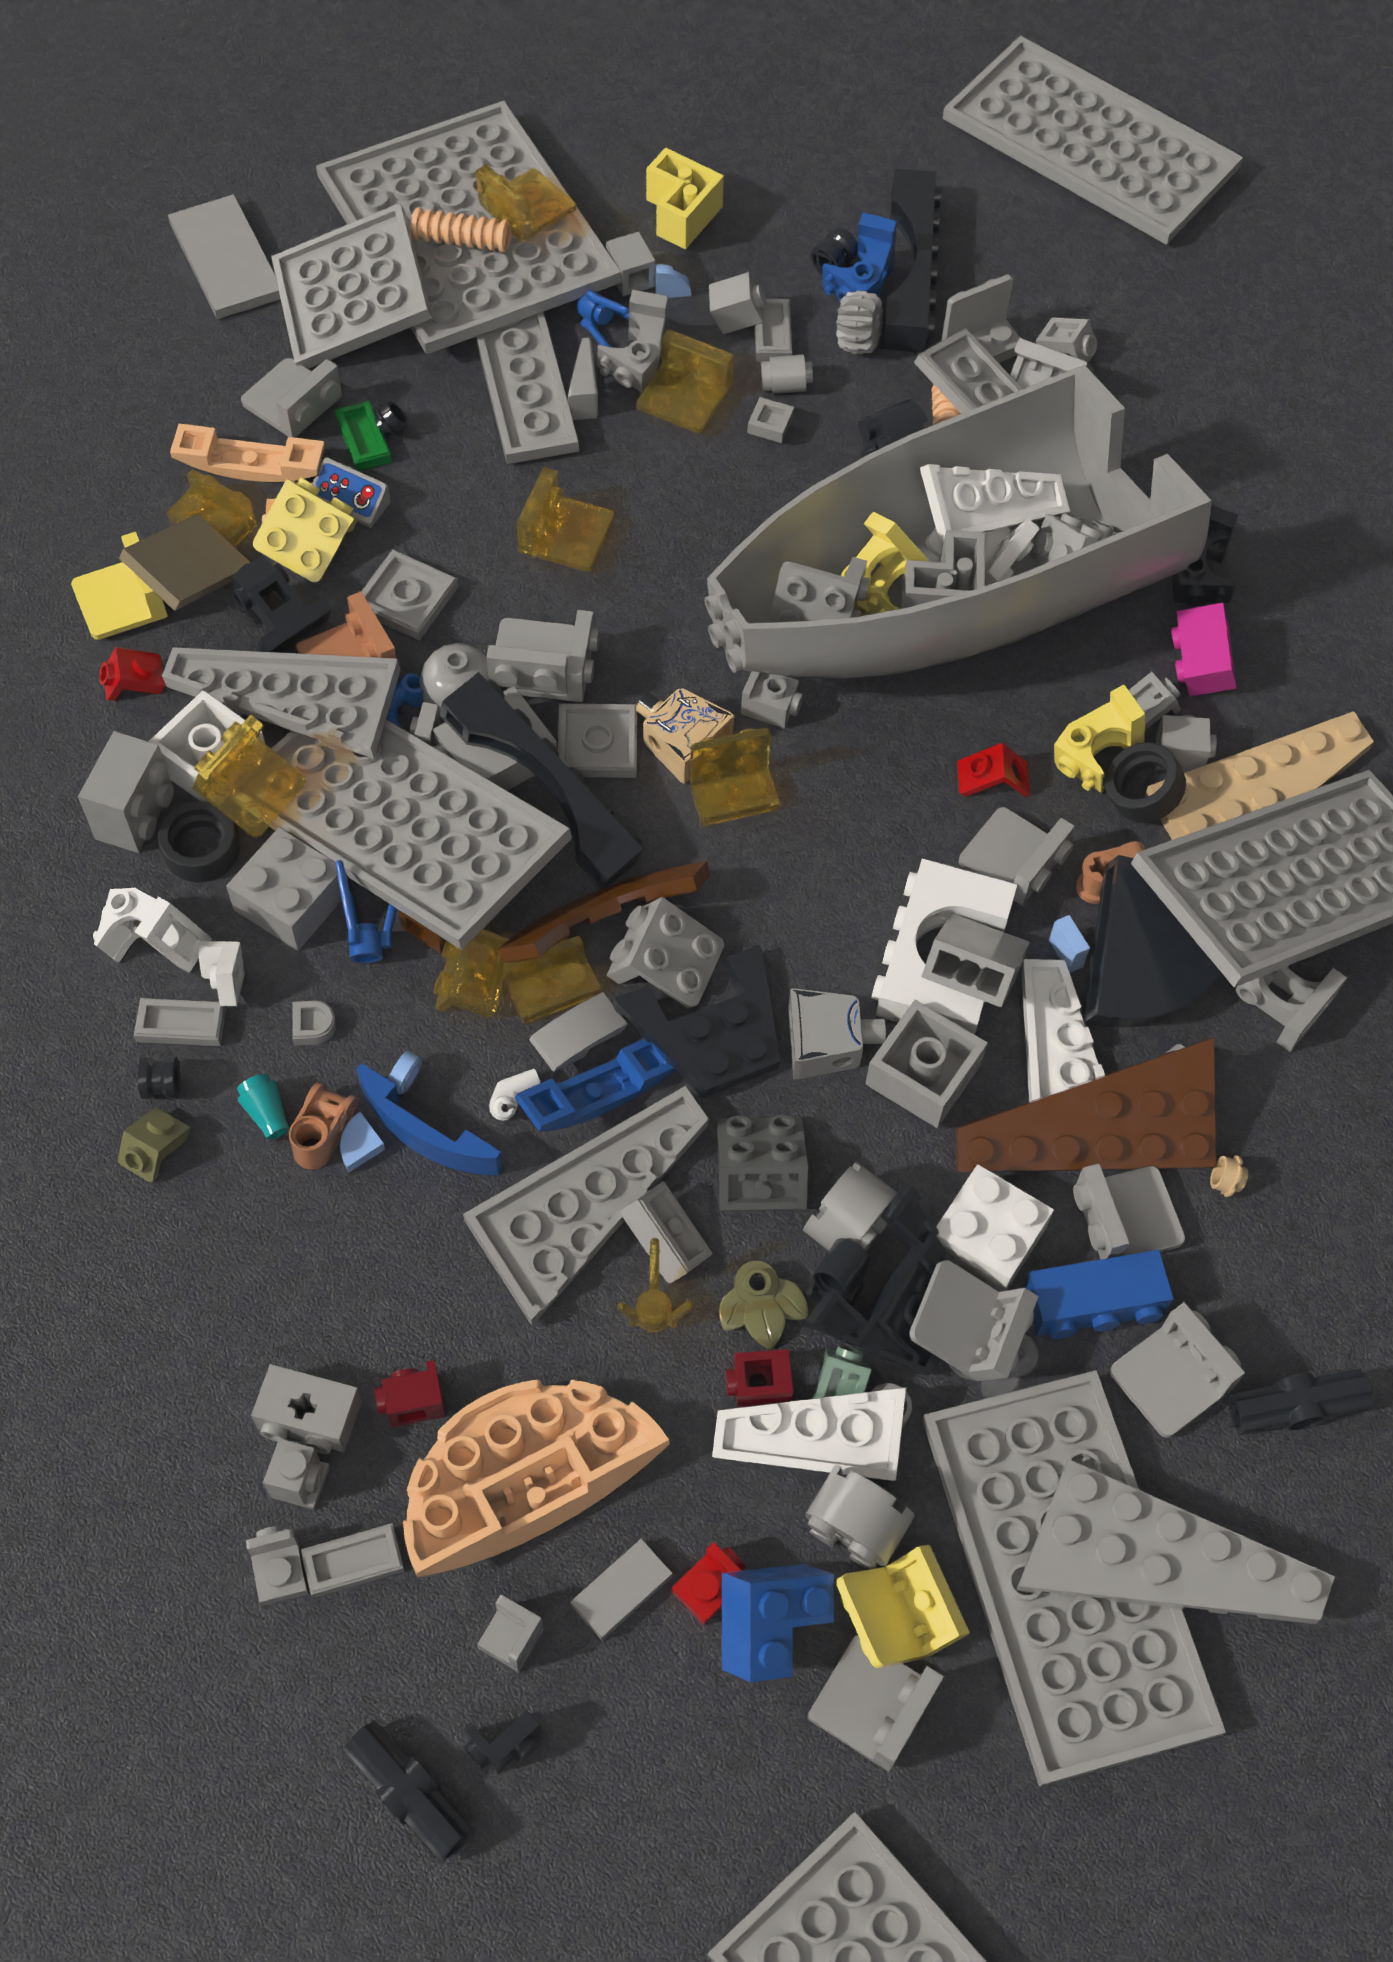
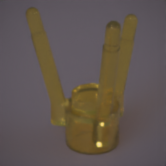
[617,1237,693,1332]

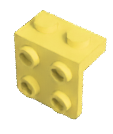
[253,477,358,582]
[71,532,168,640]
[837,1545,970,1668]

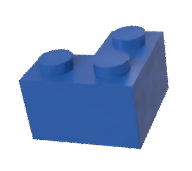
[722,1564,834,1682]

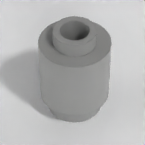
[761,354,813,394]

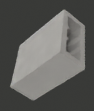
[433,686,557,791]
[921,913,1030,1007]

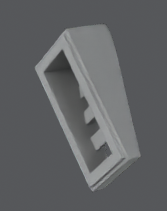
[568,338,599,420]

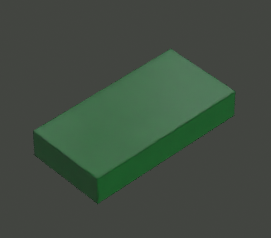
[334,401,392,471]

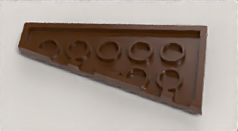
[955,1038,1216,1172]

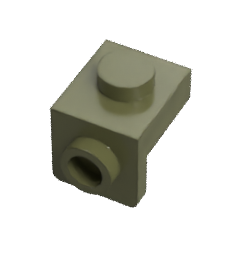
[118,1107,191,1182]

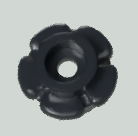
[375,401,409,436]

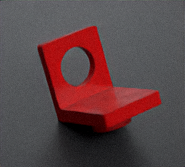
[957,743,1030,797]

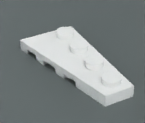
[920,464,1070,543]

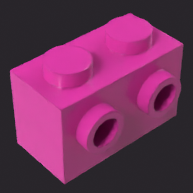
[1171,603,1236,697]

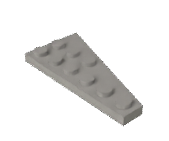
[463,1086,709,1326]

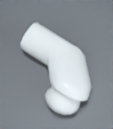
[489,1069,540,1121]

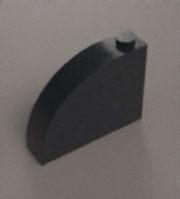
[1083,855,1221,1027]

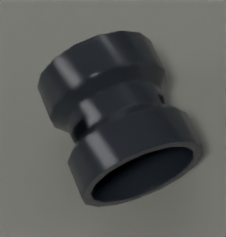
[810,228,858,275]

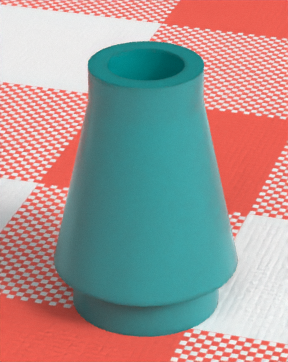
[237,1073,290,1141]

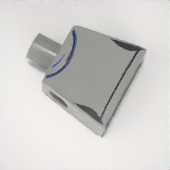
[788,989,886,1079]

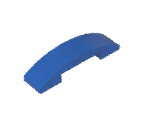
[515,1039,676,1131]
[356,1063,503,1176]

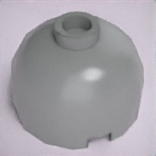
[419,643,489,721]

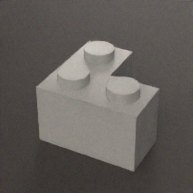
[900,530,985,609]

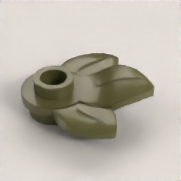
[719,1260,808,1349]

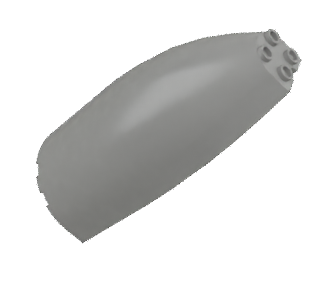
[705,365,1212,679]

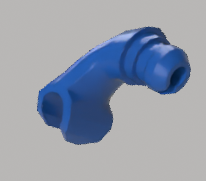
[386,673,424,728]

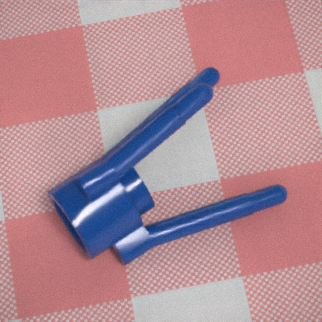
[576,290,629,347]
[335,860,397,964]

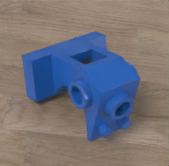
[822,212,897,302]

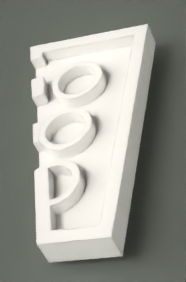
[1021,959,1105,1102]
[712,1388,906,1481]

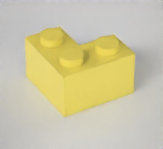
[646,148,724,250]

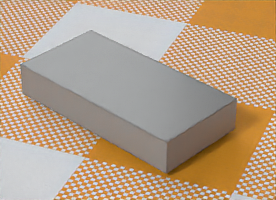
[754,299,792,362]
[134,998,226,1046]
[301,1523,405,1599]
[570,1539,672,1641]

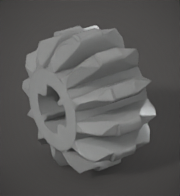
[836,290,883,354]

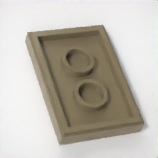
[119,514,251,611]

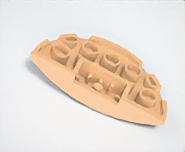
[403,1380,670,1577]

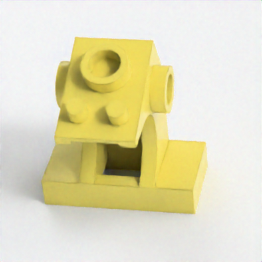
[841,512,930,616]
[1054,685,1145,793]

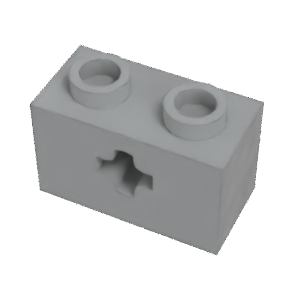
[251,1364,362,1454]

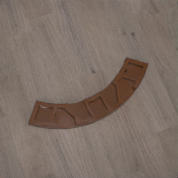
[499,861,711,963]

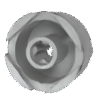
[803,1161,897,1252]
[805,1465,915,1570]

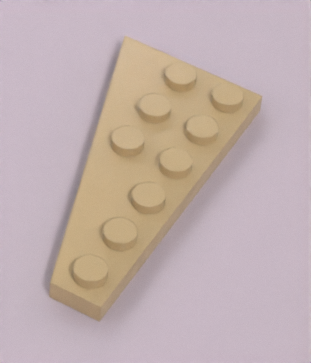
[1145,711,1374,840]

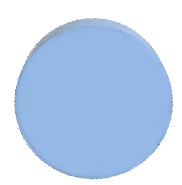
[388,1050,422,1095]

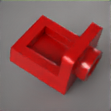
[99,647,165,701]

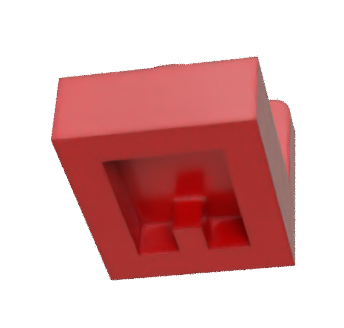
[672,1542,745,1626]

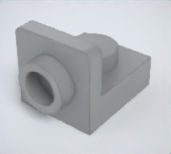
[1036,317,1097,362]
[1129,671,1182,731]
[246,1526,309,1607]

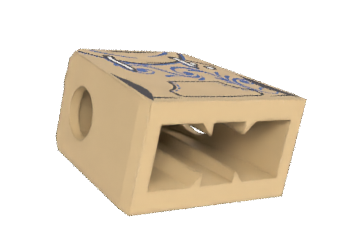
[636,688,734,784]

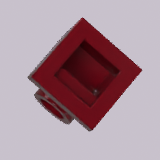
[725,1349,793,1408]
[374,1360,445,1428]

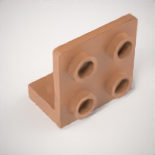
[296,591,396,658]

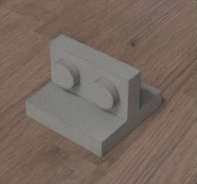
[1010,338,1095,389]

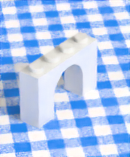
[871,859,1017,1035]

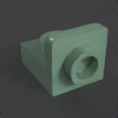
[812,1345,871,1399]

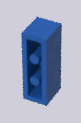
[1024,1250,1174,1339]

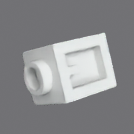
[197,941,245,1006]

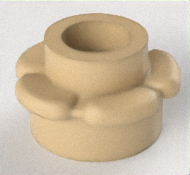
[1210,1156,1248,1197]

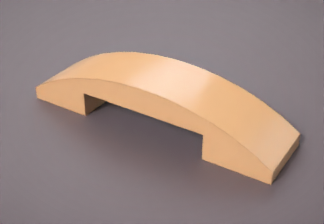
[170,424,325,482]

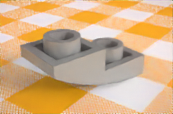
[529,992,627,1072]

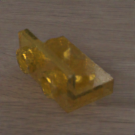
[167,469,256,548]
[434,929,509,1019]
[503,936,601,1025]

